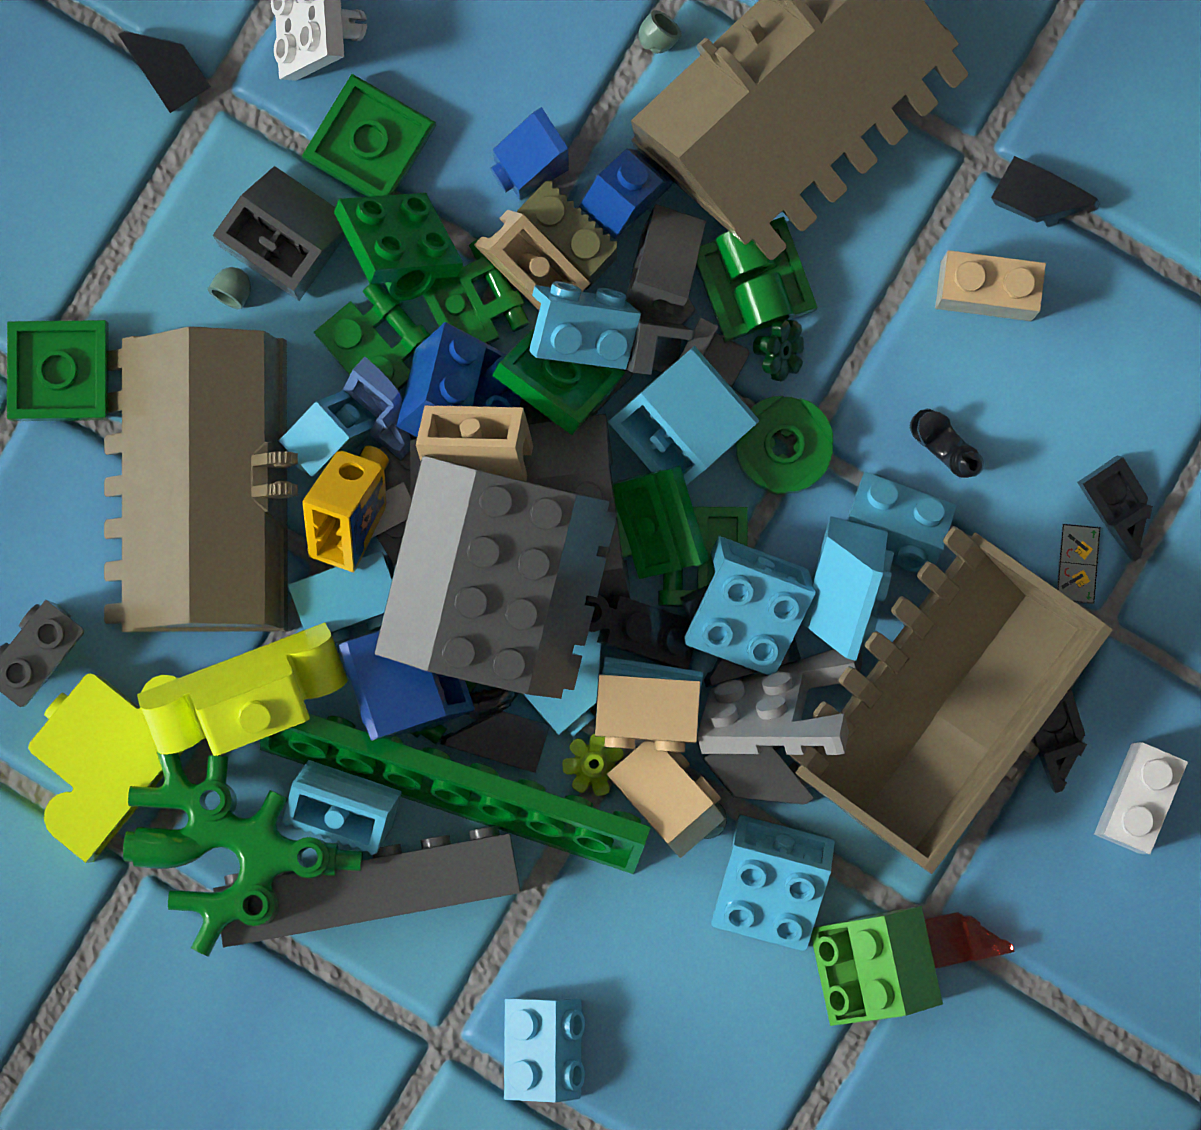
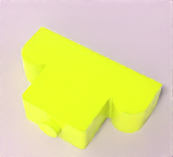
[137,622,348,756]
[28,673,185,863]

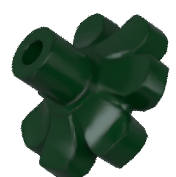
[753,320,804,382]

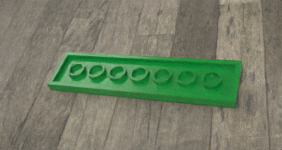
[260,713,651,874]

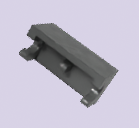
[626,204,706,318]

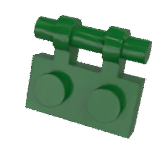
[423,238,530,345]
[314,283,431,391]

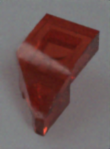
[925,912,1015,969]

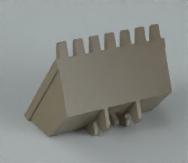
[631,0,968,260]

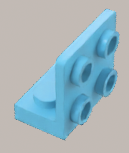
[685,536,816,675]
[711,814,835,951]

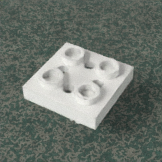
[271,0,367,81]

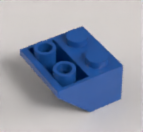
[396,322,521,437]
[339,631,475,741]

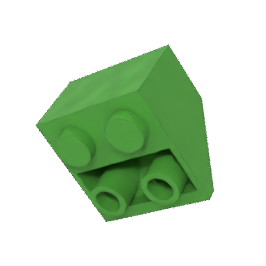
[811,906,943,1026]

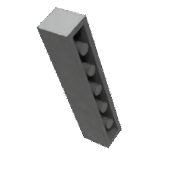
[213,826,521,948]

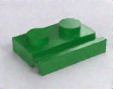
[613,465,709,579]

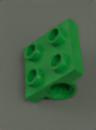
[334,193,463,301]
[696,216,818,343]

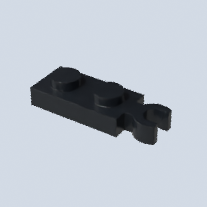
[585,594,694,670]

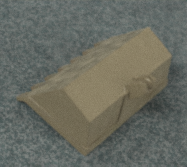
[104,327,298,632]
[790,527,1113,874]

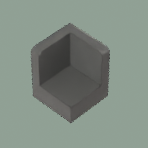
[680,318,749,388]
[626,319,695,375]

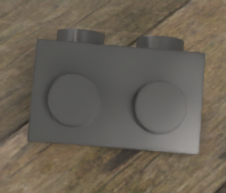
[0,600,84,707]

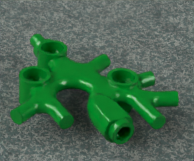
[123,751,363,957]

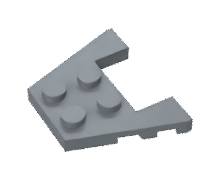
[697,649,863,755]

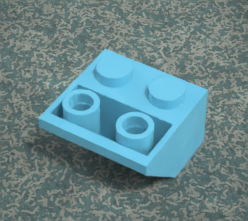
[608,346,760,485]
[801,516,894,661]

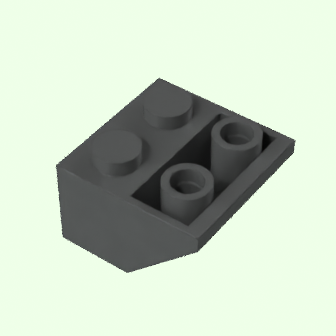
[212,166,345,301]

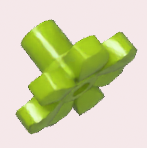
[562,733,624,796]

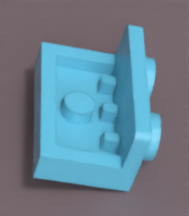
[529,281,641,370]
[847,471,957,572]
[504,998,585,1102]

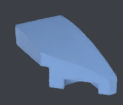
[343,357,411,460]

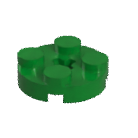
[735,396,833,495]

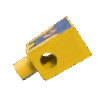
[302,446,389,573]

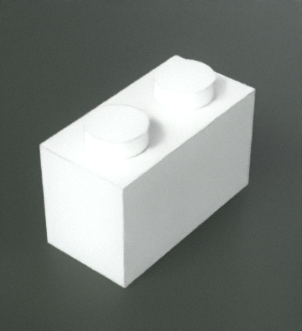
[1094,742,1188,854]

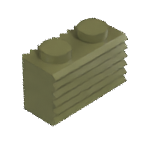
[517,181,617,290]

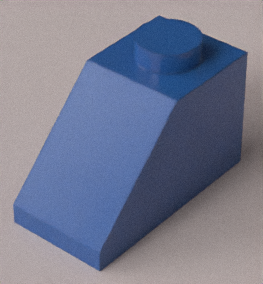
[490,107,569,200]
[579,149,674,239]

